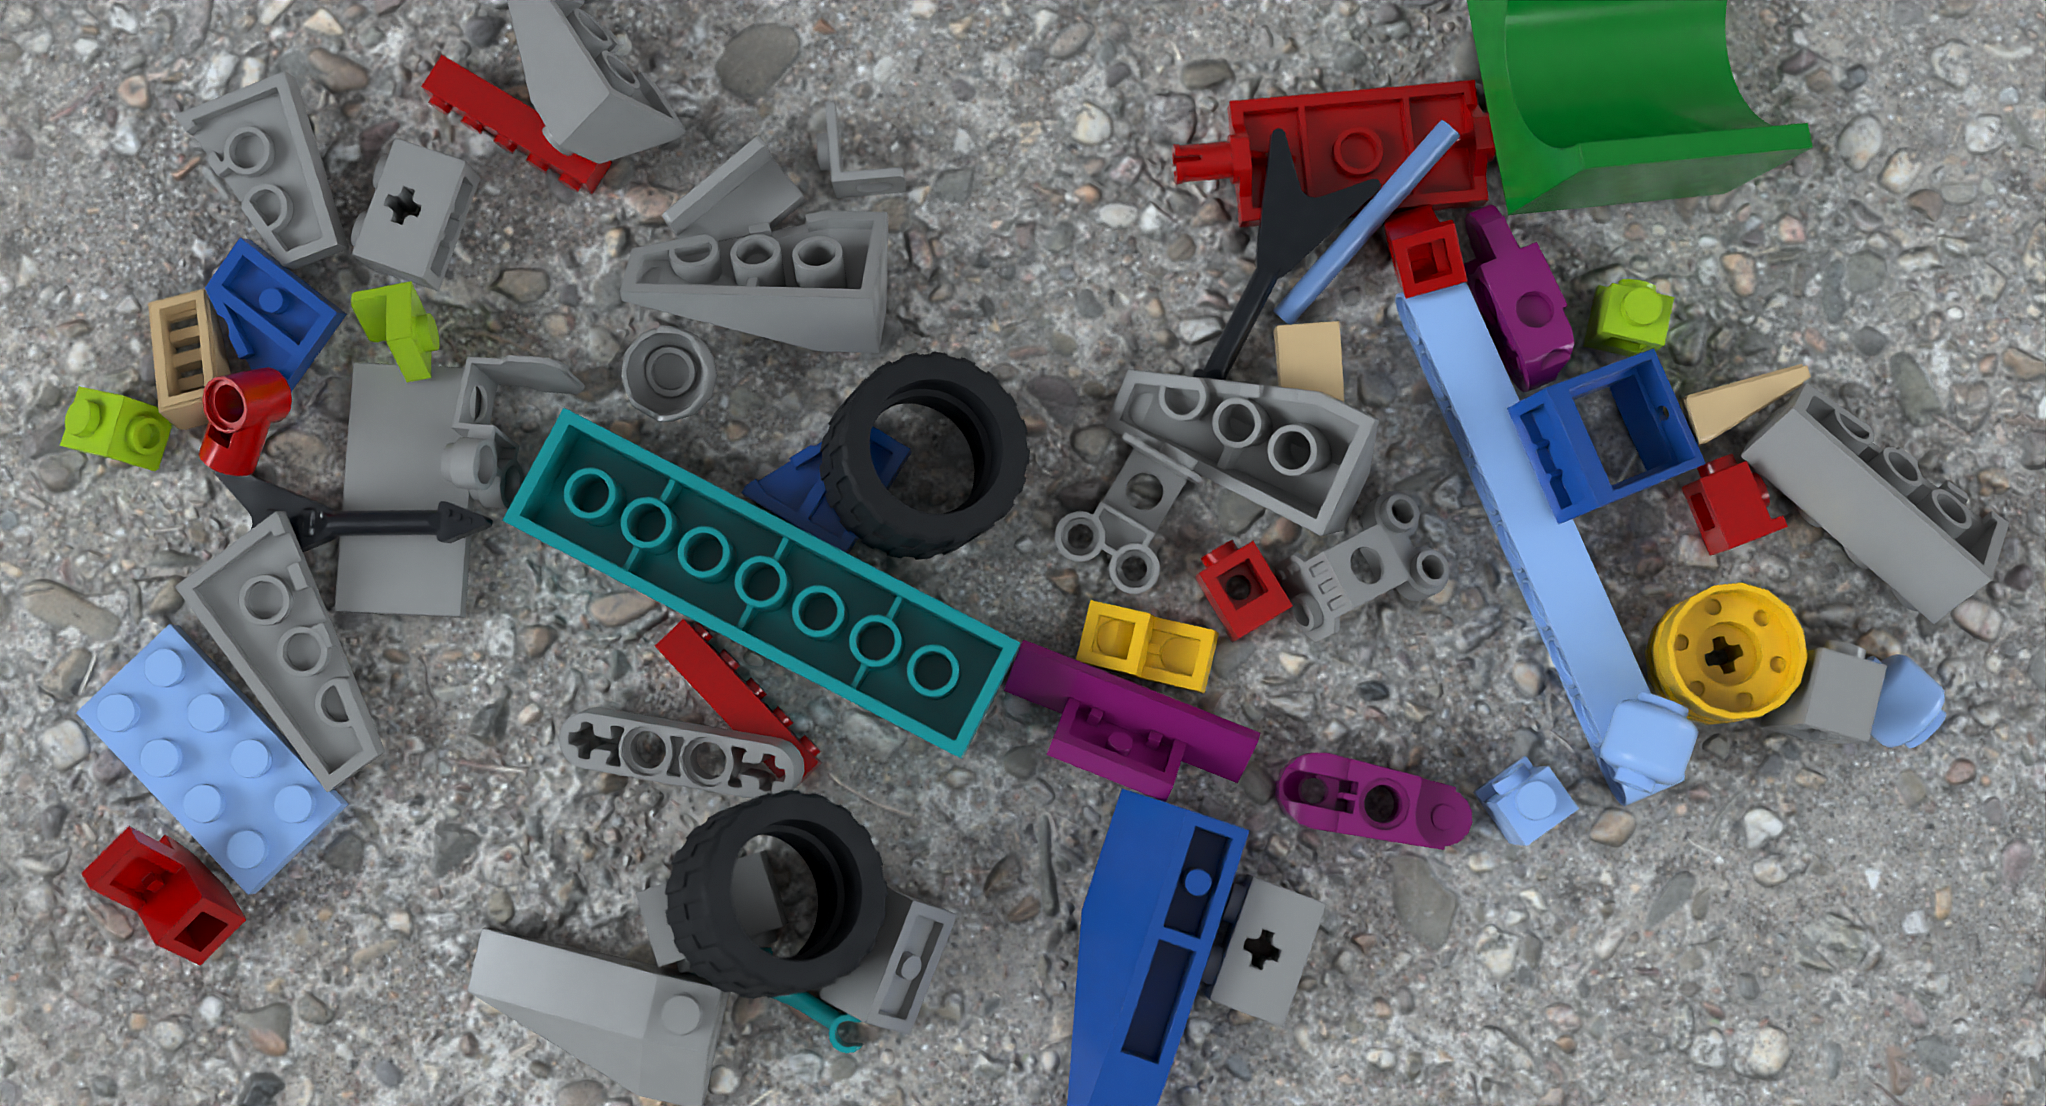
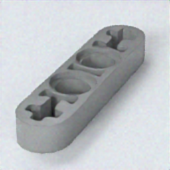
[559,707,805,799]

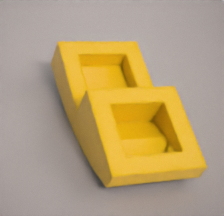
[1076,600,1219,694]

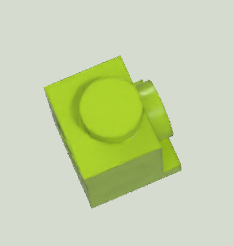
[1583,279,1675,357]

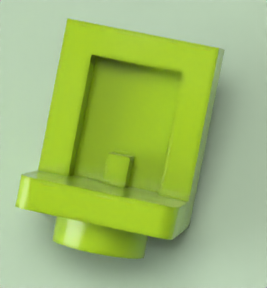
[351,281,440,382]
[60,386,173,471]

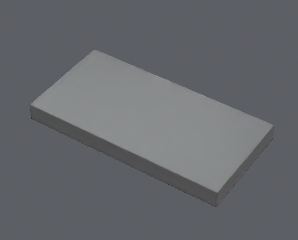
[334,362,481,618]

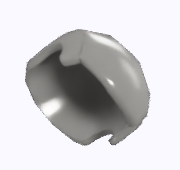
[621,326,718,422]

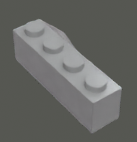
[1741,383,2009,624]

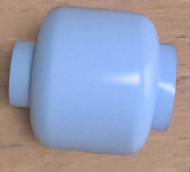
[1865,654,1946,749]
[1600,692,1698,794]

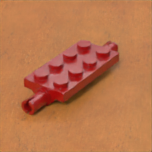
[1172,80,1496,228]

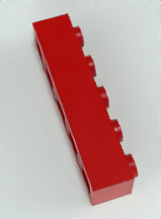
[421,55,612,194]
[655,619,822,787]

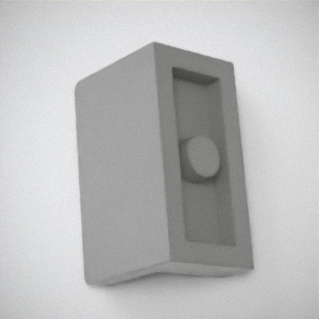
[662,136,806,241]
[820,887,957,1035]

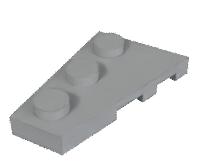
[174,71,349,270]

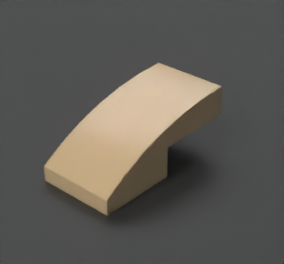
[1274,321,1344,402]

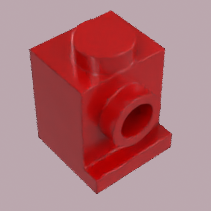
[1383,204,1468,299]
[1681,453,1788,556]
[1195,539,1293,643]

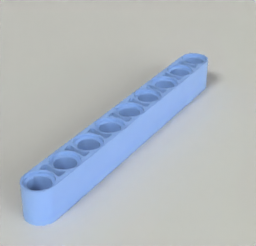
[1395,282,1685,807]

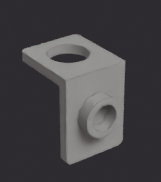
[816,101,906,198]

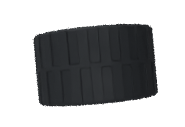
[819,352,1030,560]
[665,790,888,999]

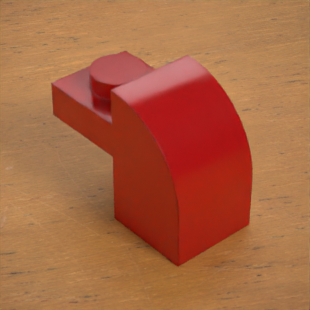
[81,826,247,966]

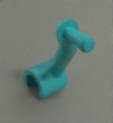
[760,947,864,1054]

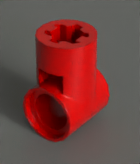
[199,367,292,476]

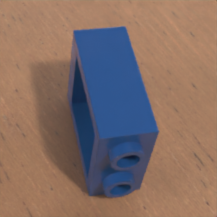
[1507,348,1706,525]

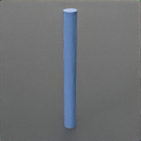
[1273,119,1460,325]

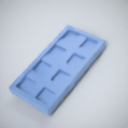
[76,624,349,895]

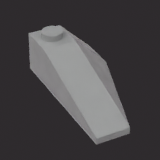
[507,0,686,164]
[620,210,888,353]
[1104,370,1379,536]
[467,927,729,1106]

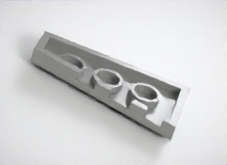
[175,511,385,792]

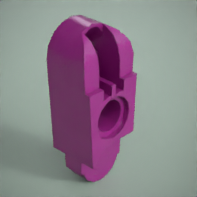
[1464,204,1575,393]
[1276,753,1472,850]

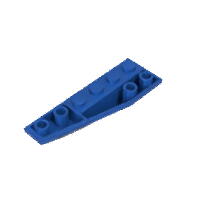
[1067,788,1249,1106]

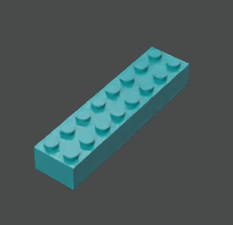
[502,408,1020,759]

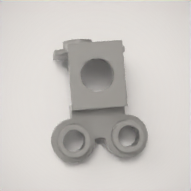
[441,355,585,509]
[1055,433,1203,594]
[1275,491,1450,642]

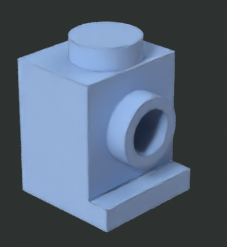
[1473,756,1579,846]

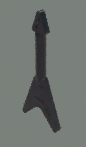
[1192,128,1381,380]
[214,470,493,553]

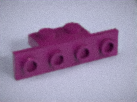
[1004,639,1261,802]

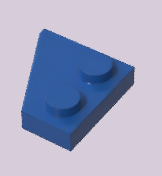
[205,238,347,392]
[741,426,912,554]

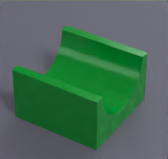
[1467,0,1813,215]

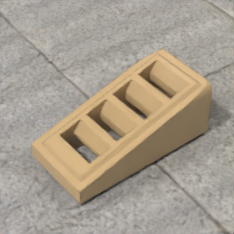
[148,288,231,430]
[1678,364,1811,447]

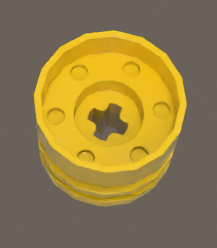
[1645,583,1807,725]

